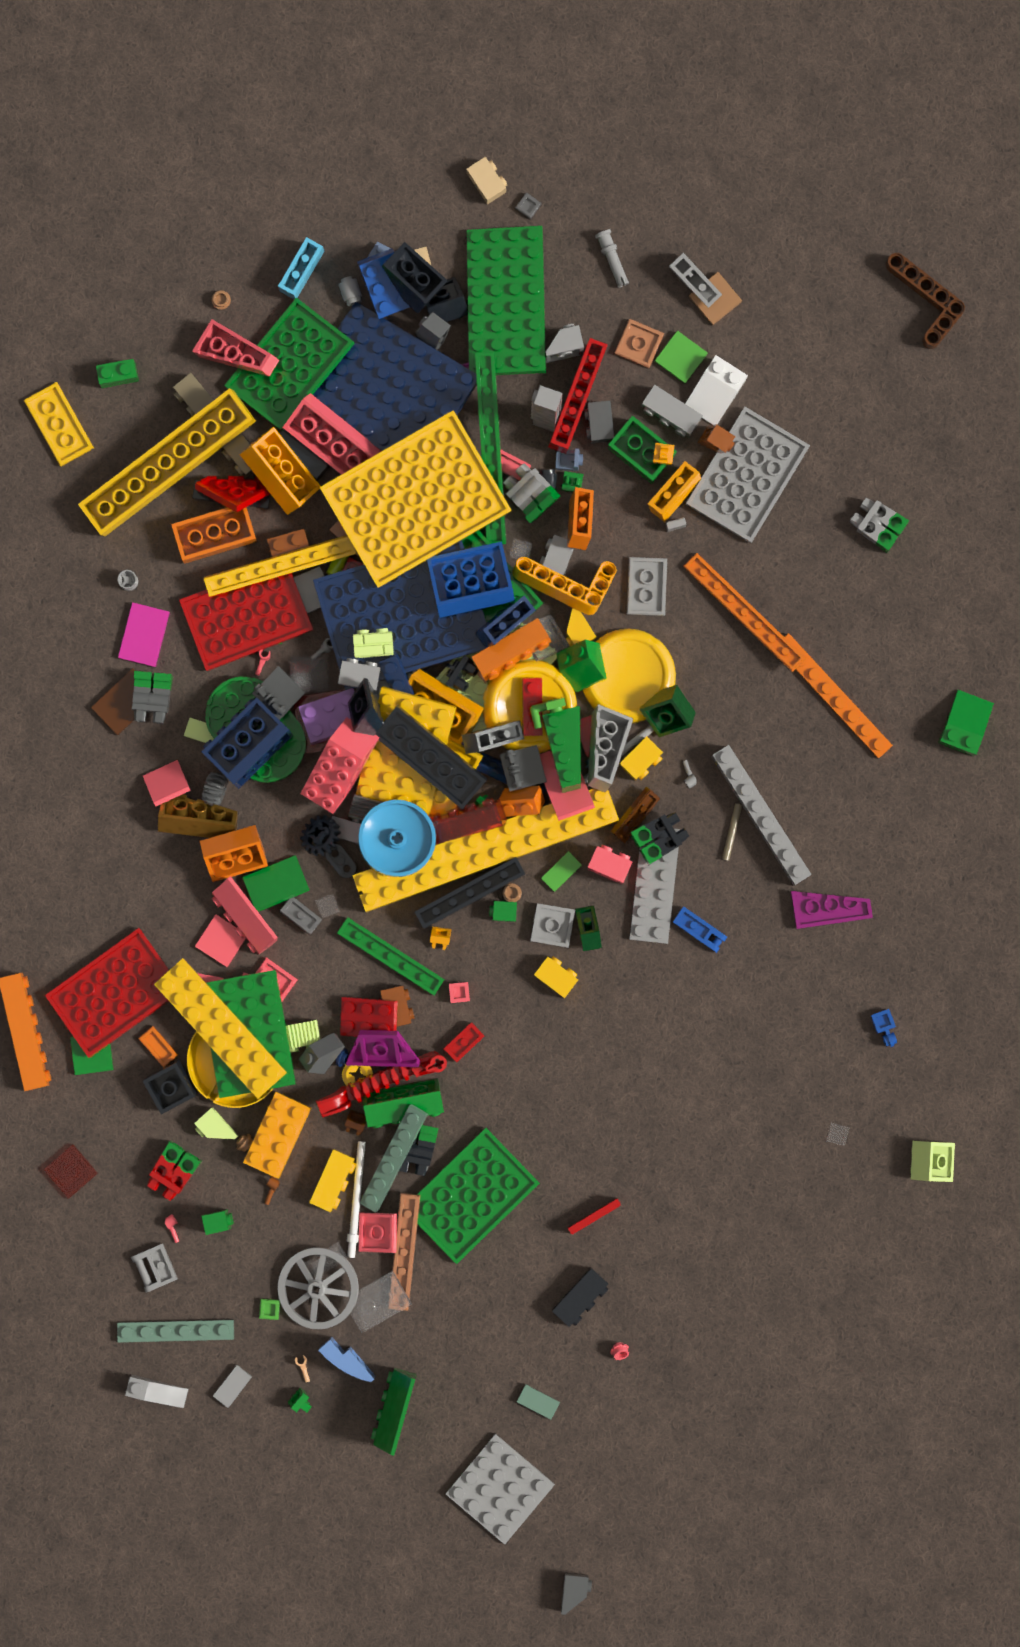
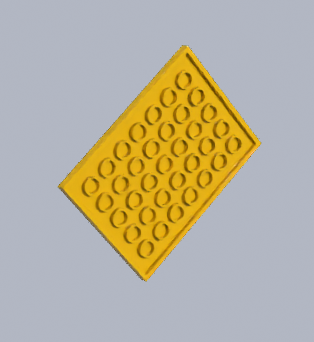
[320,410,512,588]

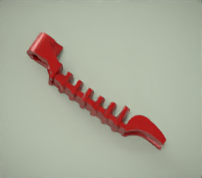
[315,1051,447,1117]

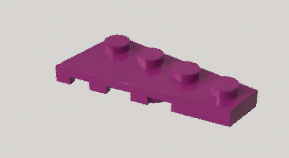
[791,891,873,929]

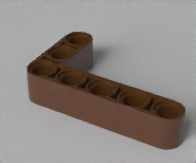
[886,253,965,349]

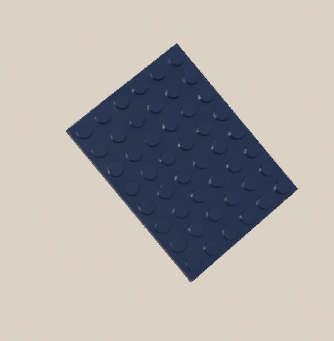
[313,302,477,451]
[313,540,486,690]

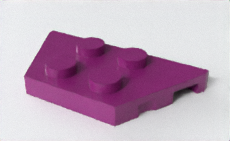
[346,1030,420,1067]

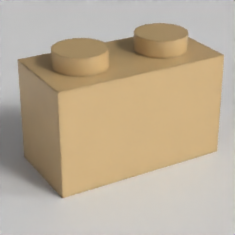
[466,157,507,204]

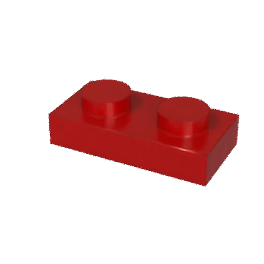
[444,1022,484,1062]

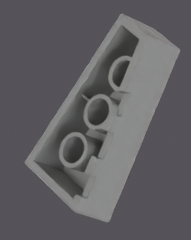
[588,704,633,793]

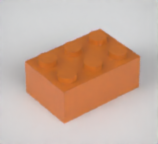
[200,825,268,882]

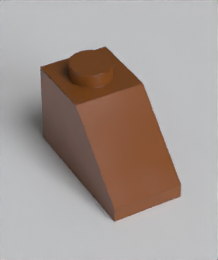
[697,424,735,454]

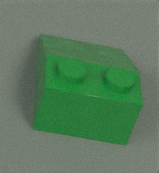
[938,690,994,757]

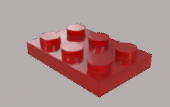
[340,996,398,1037]

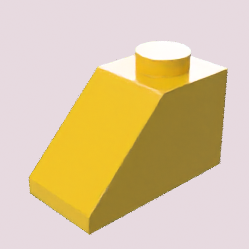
[565,608,596,646]

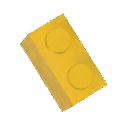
[619,736,663,781]
[534,956,578,998]

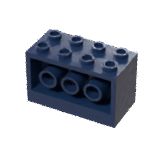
[202,697,293,789]

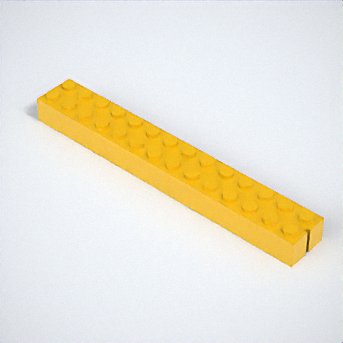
[352,788,619,912]

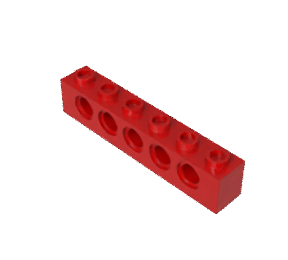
[548,338,608,454]

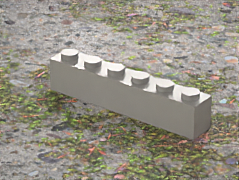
[530,385,562,432]

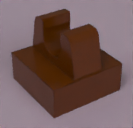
[345,1110,367,1136]

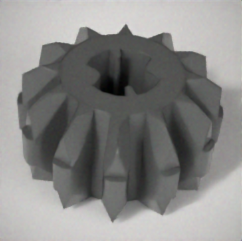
[202,772,228,805]

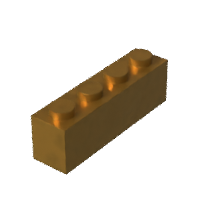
[158,794,238,838]

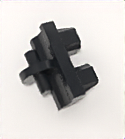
[445,655,479,692]

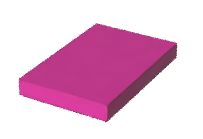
[118,602,170,668]

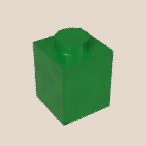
[489,901,517,922]

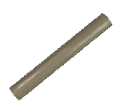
[722,803,742,861]

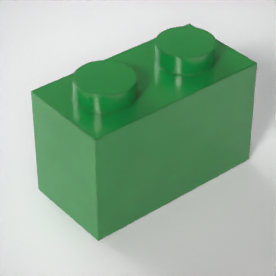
[96,359,139,388]
[202,1209,234,1235]

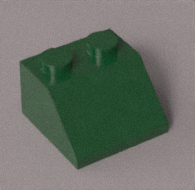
[640,685,696,737]

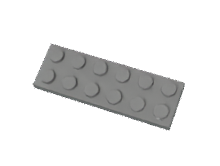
[630,825,681,944]

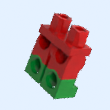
[147,1141,202,1201]

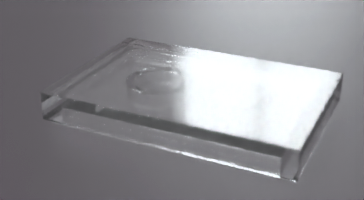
[343,1271,412,1333]

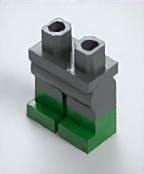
[132,671,173,724]

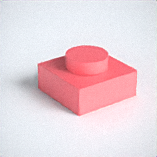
[449,982,470,1003]

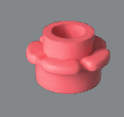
[610,1342,629,1360]

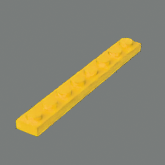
[204,535,357,597]

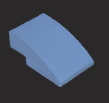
[319,1337,375,1382]

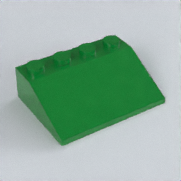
[371,1368,417,1456]

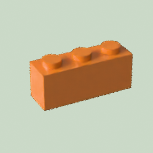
[567,487,594,550]

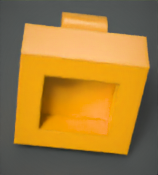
[653,443,675,465]
[430,926,451,950]

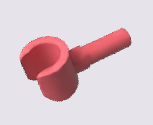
[255,650,271,676]
[165,1214,179,1243]

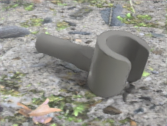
[310,638,333,661]
[683,760,697,788]

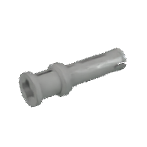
[595,229,629,288]

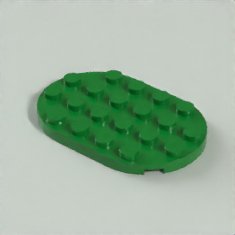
[205,676,306,783]

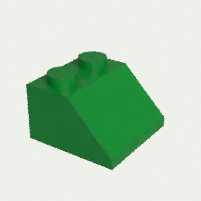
[556,639,607,692]

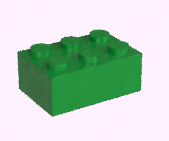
[608,416,677,484]

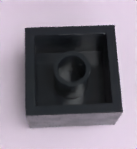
[143,1059,198,1115]

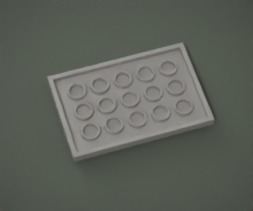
[686,407,810,543]

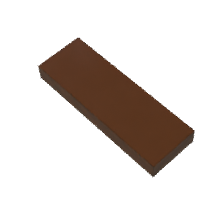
[610,787,660,843]

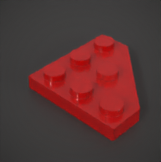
[195,476,270,512]

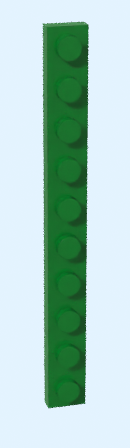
[475,352,506,544]

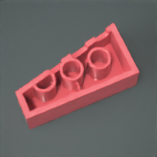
[192,319,279,376]

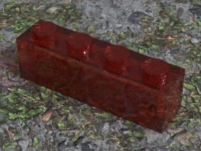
[429,798,507,845]

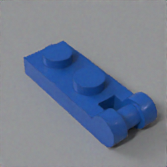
[673,906,727,953]

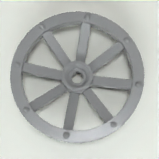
[278,1247,359,1329]

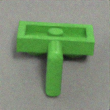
[530,697,566,729]

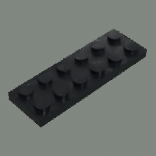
[375,705,487,809]

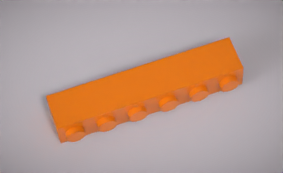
[0,973,51,1091]

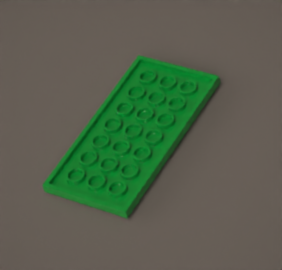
[467,226,546,375]

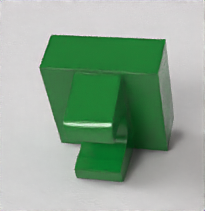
[562,471,583,493]
[288,1388,312,1413]

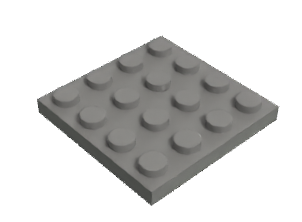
[445,1433,555,1544]

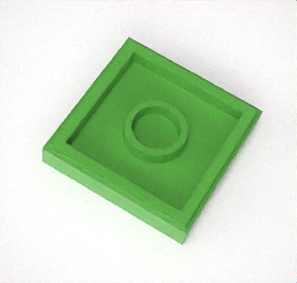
[655,331,708,384]

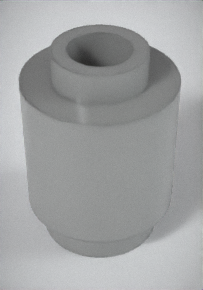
[339,276,362,306]

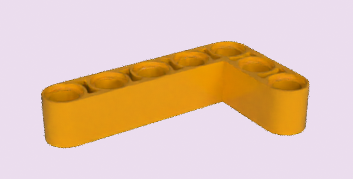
[512,557,617,615]

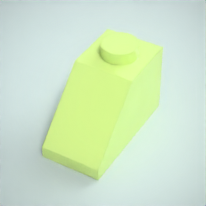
[194,1108,239,1139]

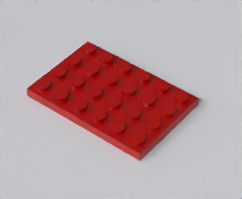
[179,573,314,671]
[45,928,169,1058]

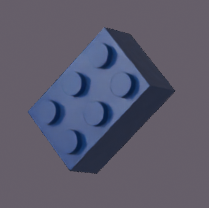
[357,248,410,319]

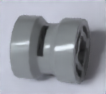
[118,570,138,591]

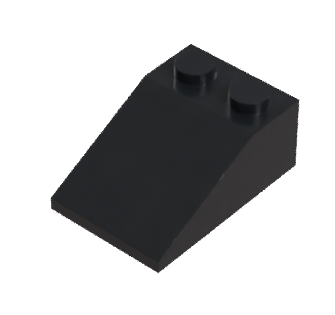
[382,242,448,313]

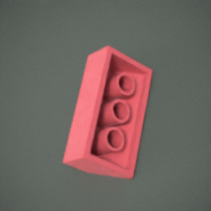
[212,876,278,955]

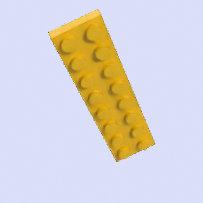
[154,958,287,1099]

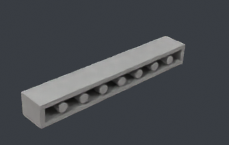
[711,745,812,886]

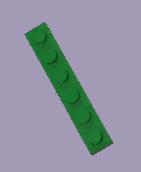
[337,917,445,995]

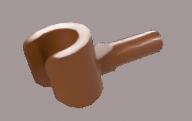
[264,1177,280,1205]

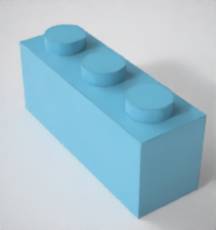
[278,237,324,300]

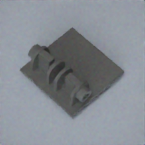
[252,666,305,720]
[500,745,547,792]

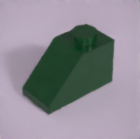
[575,906,602,951]

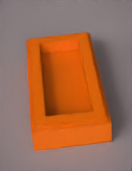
[138,1026,178,1068]

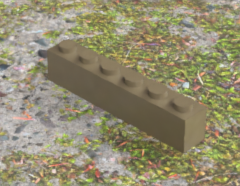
[173,373,253,477]

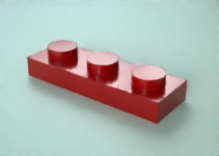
[522,677,543,736]

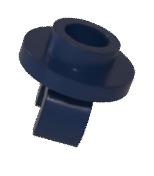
[336,1048,349,1067]

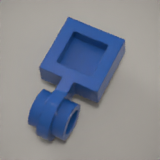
[871,1009,897,1048]

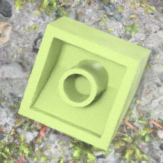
[911,1141,955,1182]

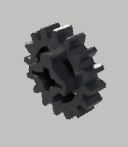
[300,815,341,857]

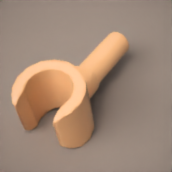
[295,1355,310,1382]

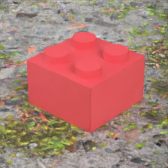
[587,845,632,884]

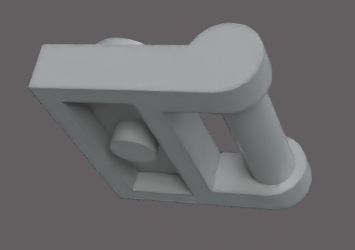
[131,1243,178,1293]

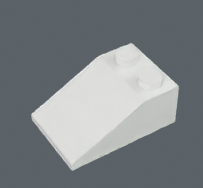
[685,355,748,425]

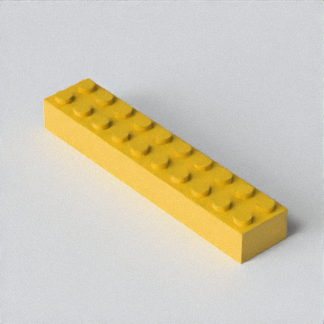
[78,388,256,536]

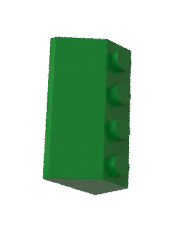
[363,1078,444,1128]

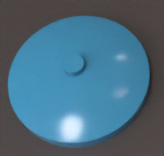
[358,800,436,877]

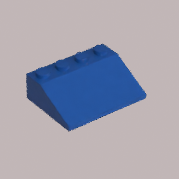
[427,541,515,618]

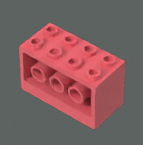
[300,717,380,814]

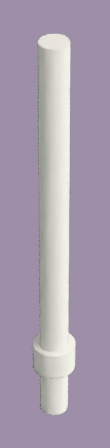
[347,1141,366,1258]

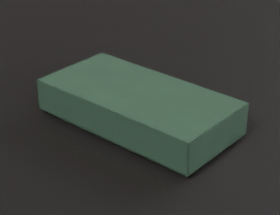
[517,1384,560,1420]

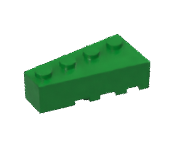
[542,706,581,793]

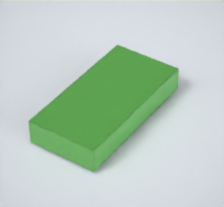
[541,851,582,892]

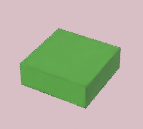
[259,1299,280,1320]

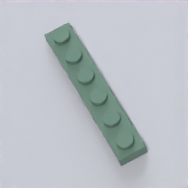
[360,1104,428,1213]
[117,1320,234,1342]

